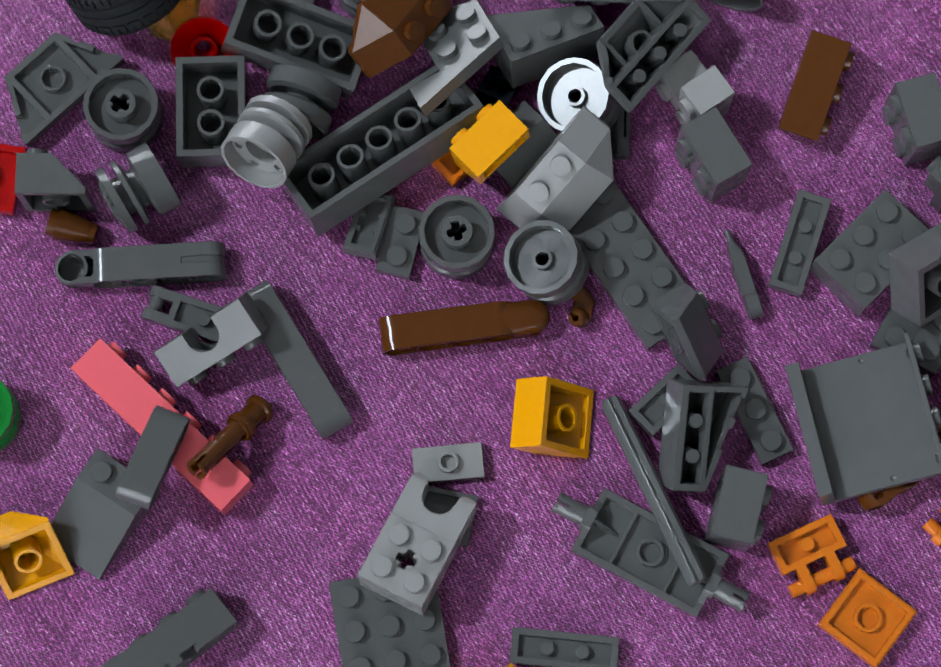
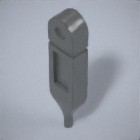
[724,229,763,320]

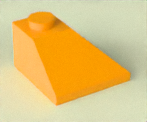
[0,511,75,600]

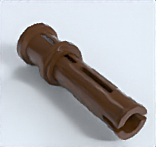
[187,395,273,479]

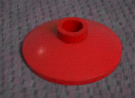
[170,16,232,68]

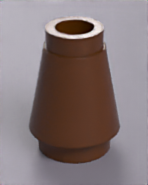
[45,207,98,244]

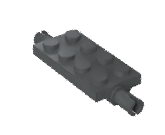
[551,488,751,618]

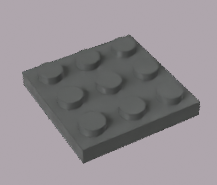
[329,578,451,667]

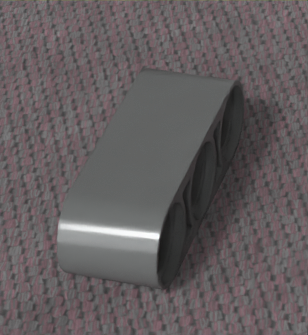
[115,405,190,510]

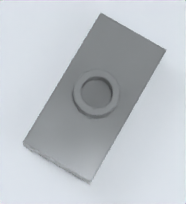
[412,442,485,484]

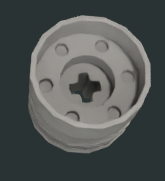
[221,95,312,188]

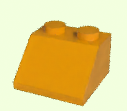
[510,376,594,459]

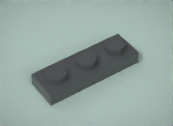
[767,189,832,298]
[715,357,794,466]
[509,627,619,667]

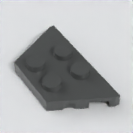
[4,32,125,148]

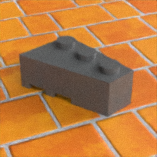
[658,379,749,492]

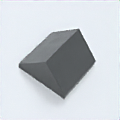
[496,100,558,189]

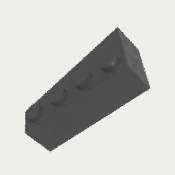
[101,588,240,667]

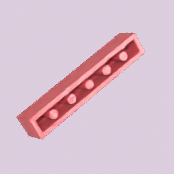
[71,338,253,515]

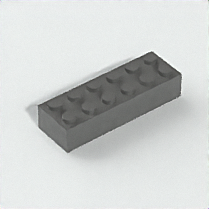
[282,65,484,237]

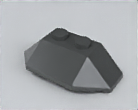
[596,0,712,113]

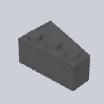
[486,4,604,89]

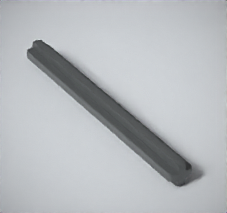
[602,395,706,586]

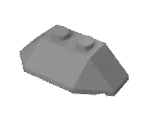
[496,106,614,231]

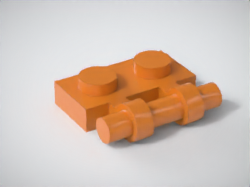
[766,514,857,599]

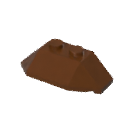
[348,0,453,78]

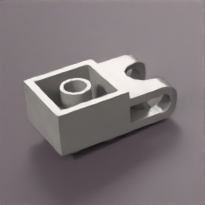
[358,472,477,616]

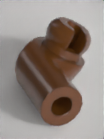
[568,285,596,328]

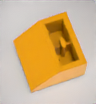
[449,100,530,184]

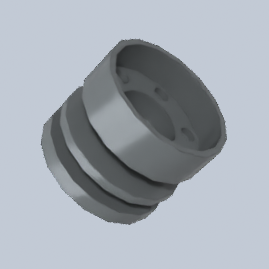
[94,142,182,234]

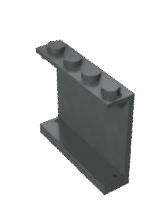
[785,332,941,505]

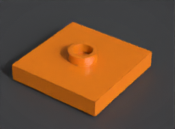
[817,568,918,667]

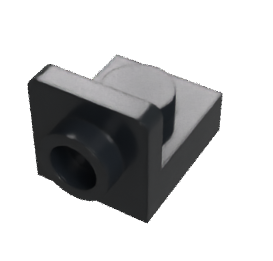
[476,65,520,108]

